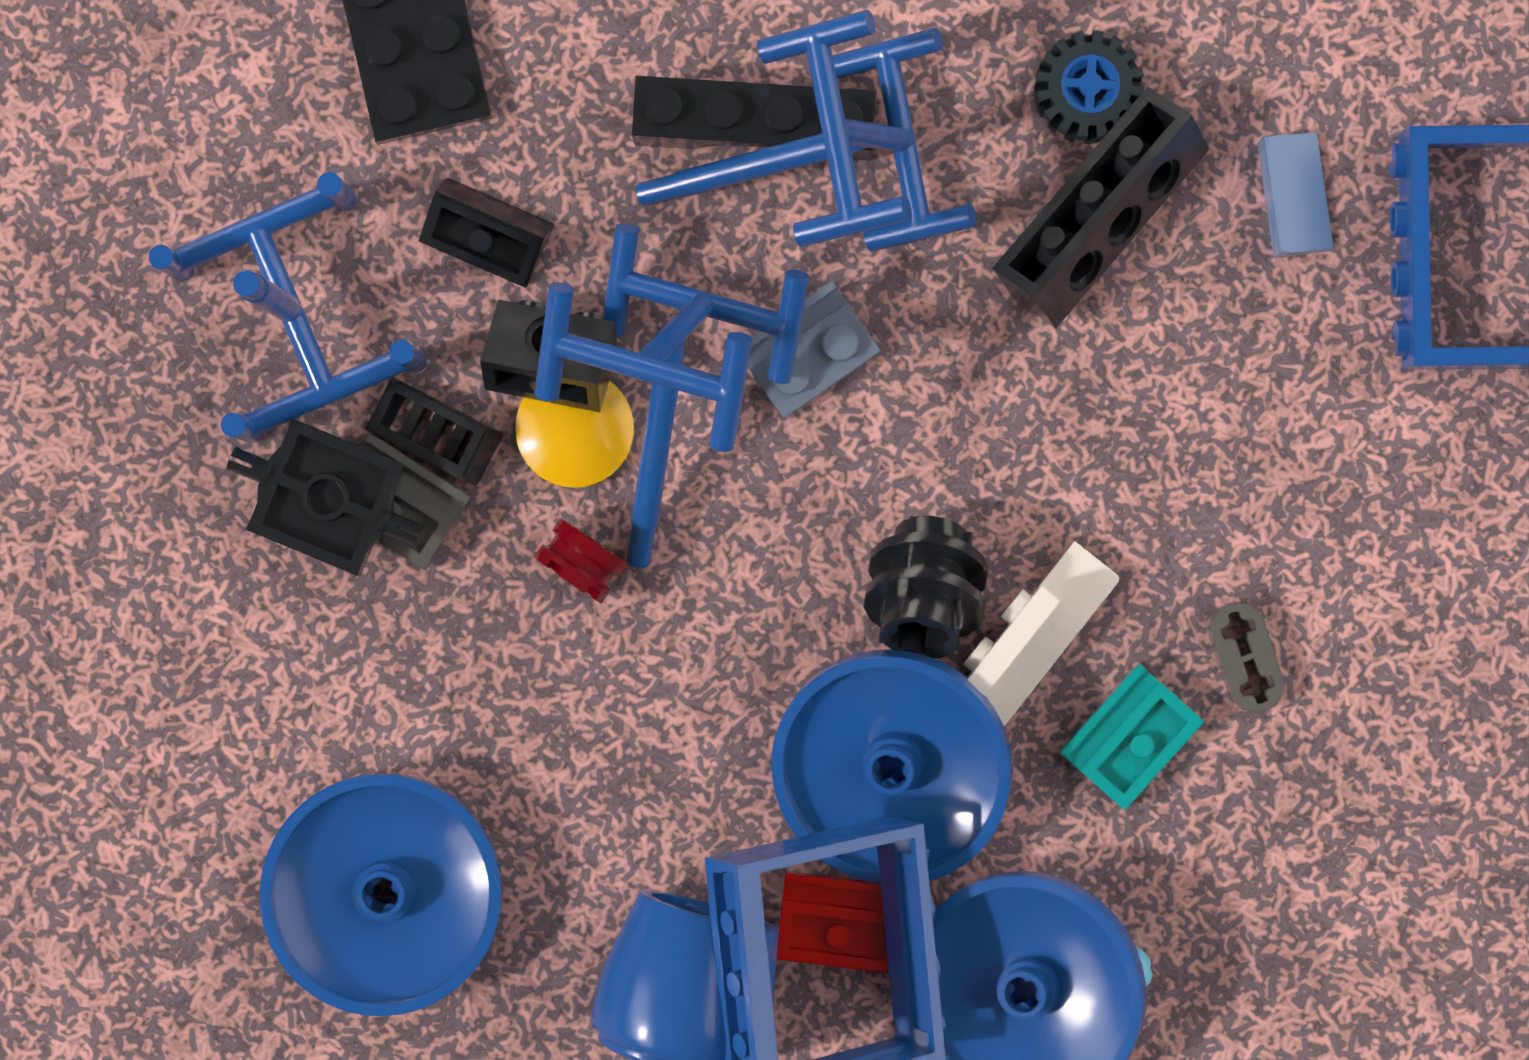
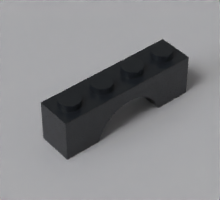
[632,76,876,161]

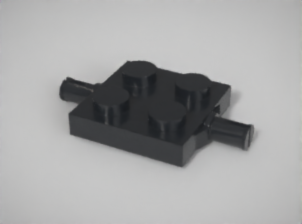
[226,418,426,576]

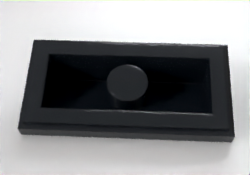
[418,177,554,288]

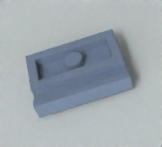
[748,281,881,420]

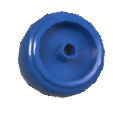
[591,889,779,1060]

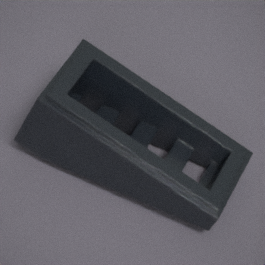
[365,377,504,485]

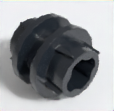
[863,515,989,659]

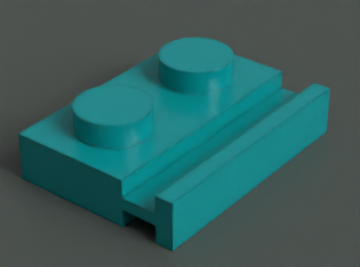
[1059,663,1205,810]

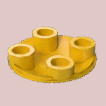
[515,380,634,488]

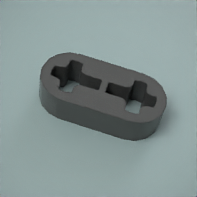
[1208,602,1284,713]

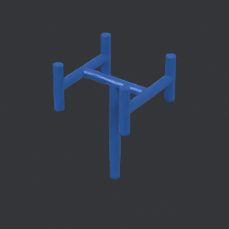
[636,9,977,252]
[149,172,427,443]
[534,223,809,568]

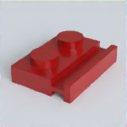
[776,871,889,973]

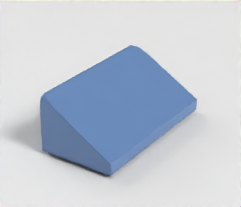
[1257,133,1334,258]

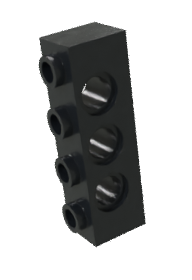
[992,87,1209,329]

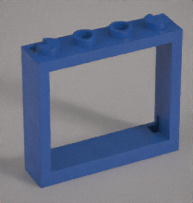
[1389,125,1529,370]
[705,817,946,1060]

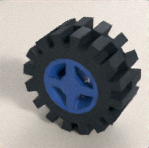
[1033,30,1144,144]

